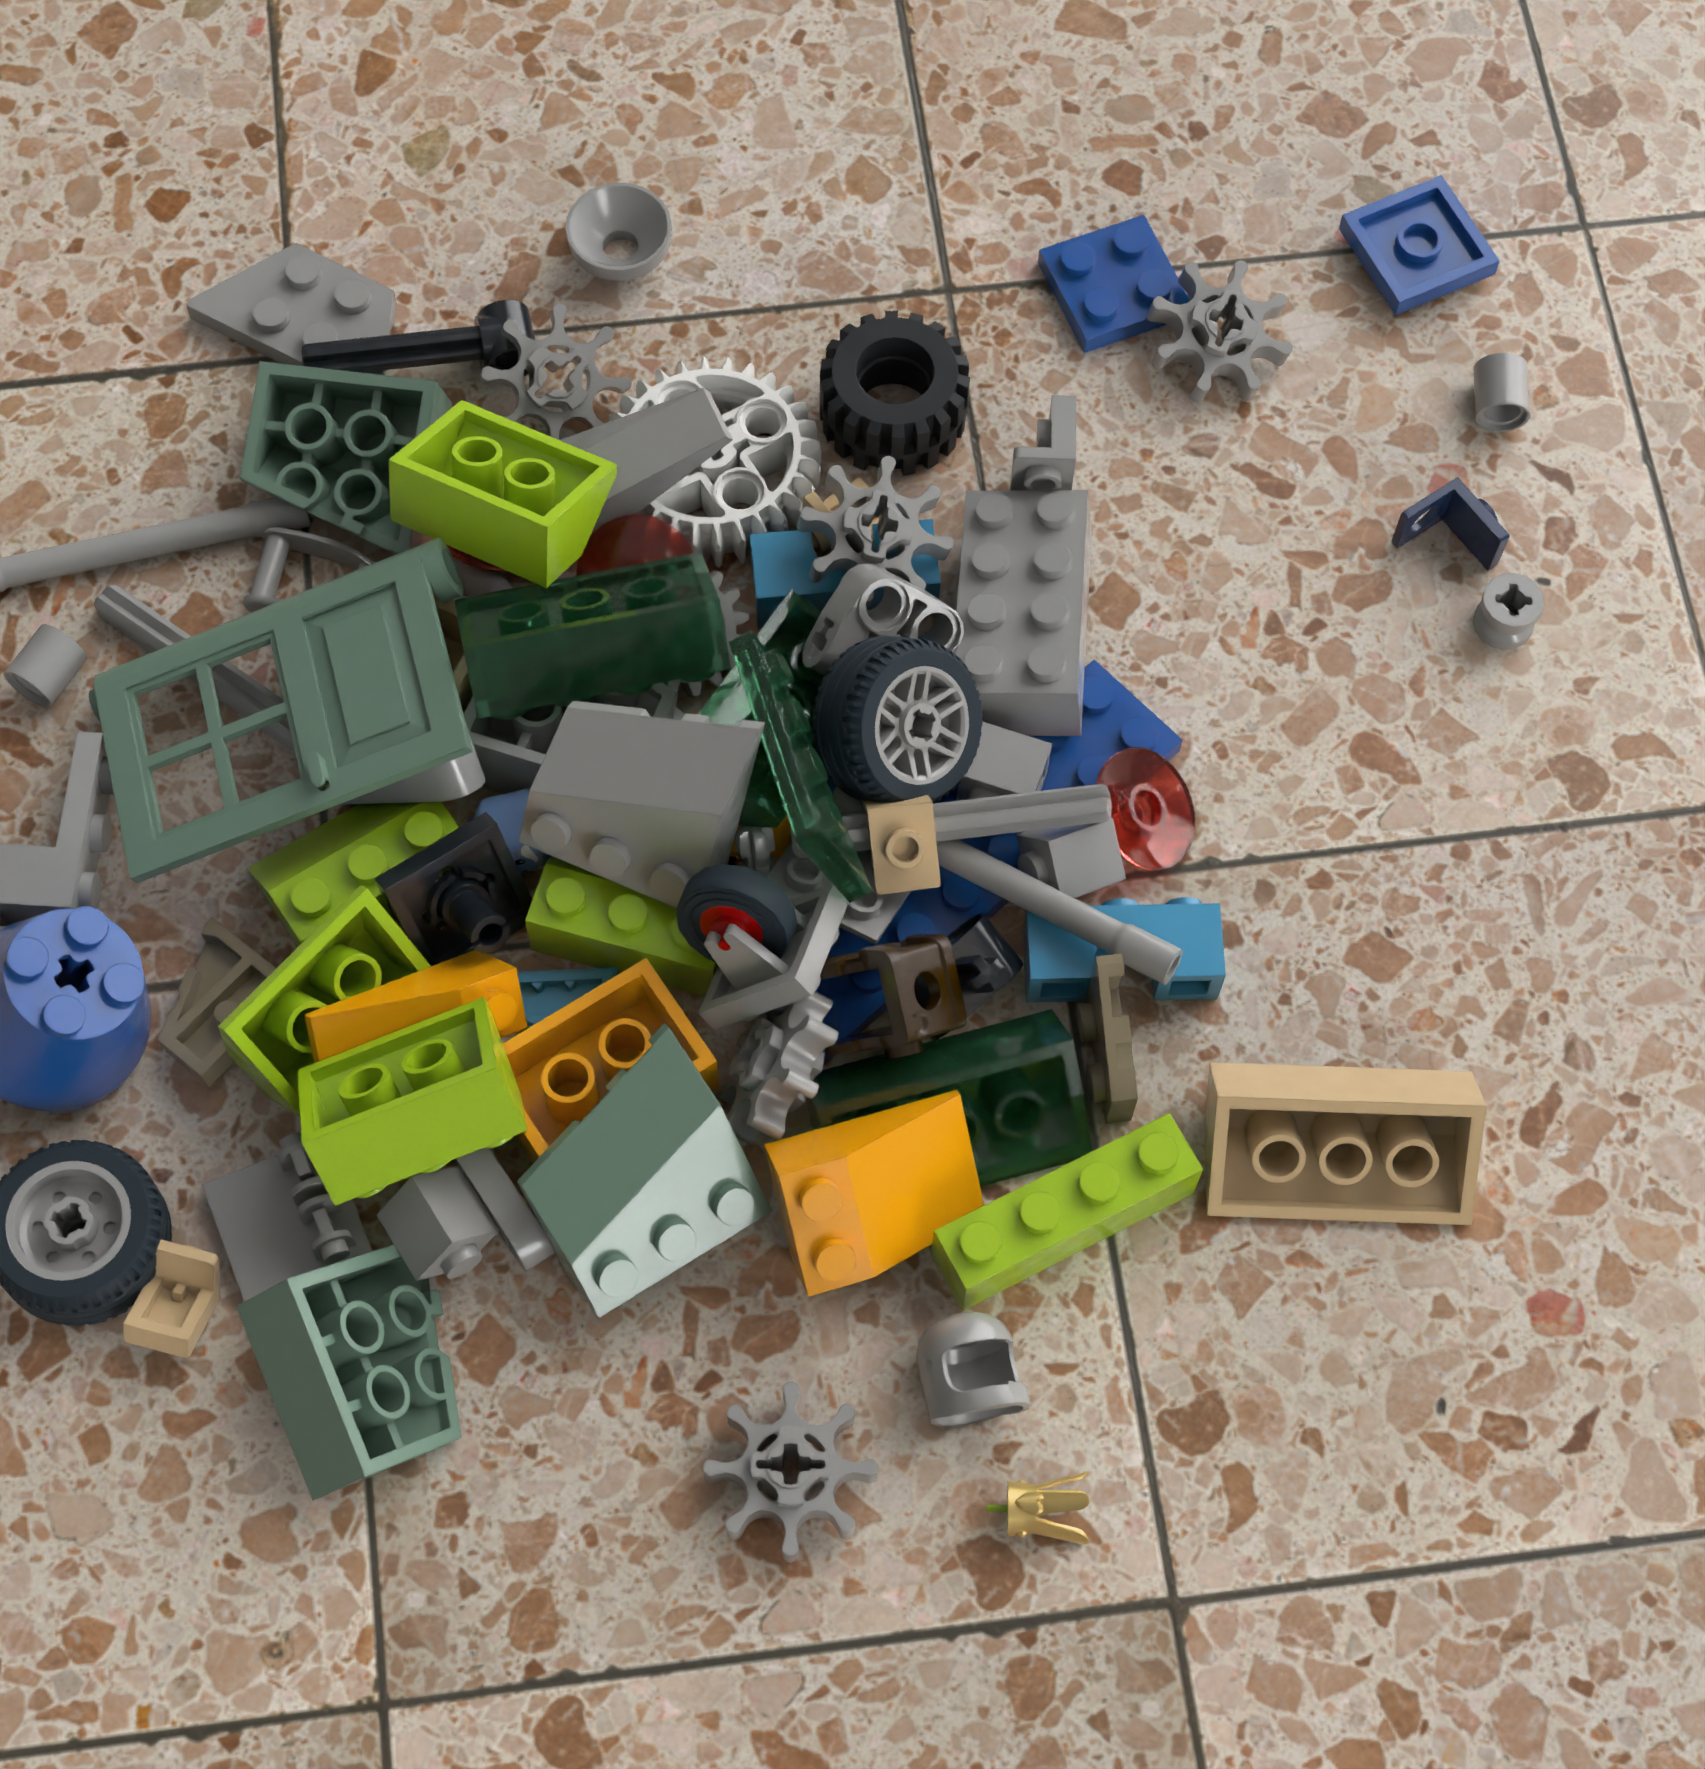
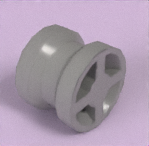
[1473,573,1544,650]

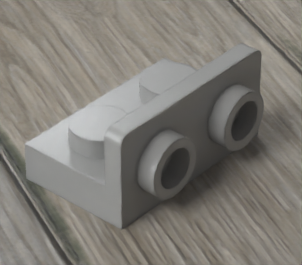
[1010,395,1076,490]

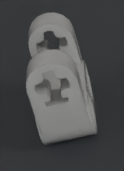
[803,563,964,676]

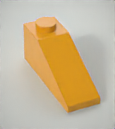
[304,950,528,1063]

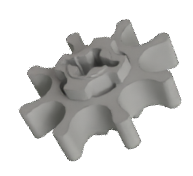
[1147,260,1293,403]
[479,303,632,440]
[797,456,954,610]
[717,991,839,1145]
[703,1381,878,1563]

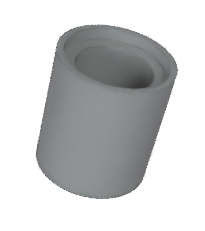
[1473,353,1530,432]
[4,624,88,708]

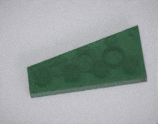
[729,630,872,903]

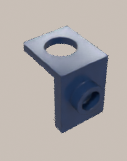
[1391,477,1510,571]

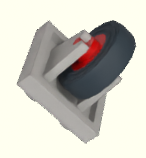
[676,864,849,1030]

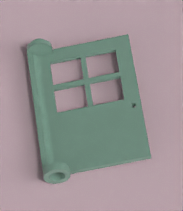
[89,537,473,884]

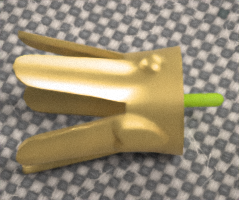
[986,1471,1090,1544]

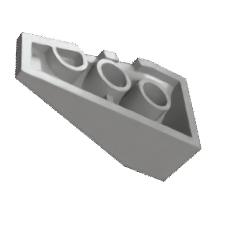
[560,388,733,554]

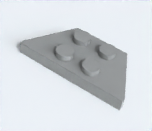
[186,243,397,375]

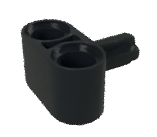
[914,912,1024,1040]

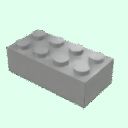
[955,490,1092,736]

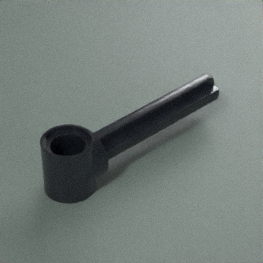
[301,300,535,376]

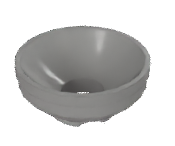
[566,183,672,281]

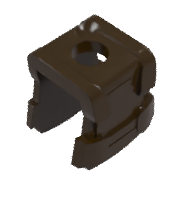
[820,934,967,1059]

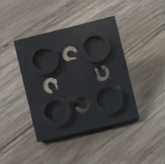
[374,812,533,966]

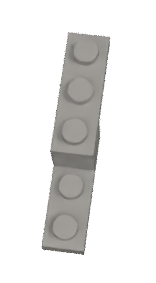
[0,731,114,929]

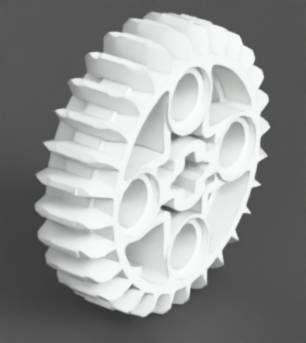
[608,357,821,568]

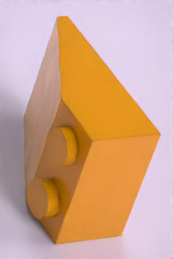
[764,1090,984,1297]

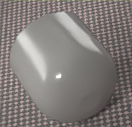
[916,1312,1031,1426]

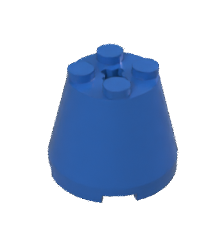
[0,906,152,1115]

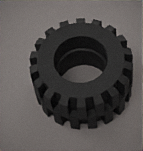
[820,311,970,476]

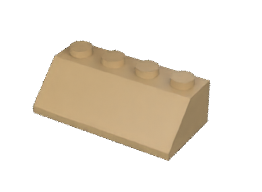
[1204,1062,1487,1225]

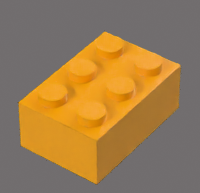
[503,958,719,1163]

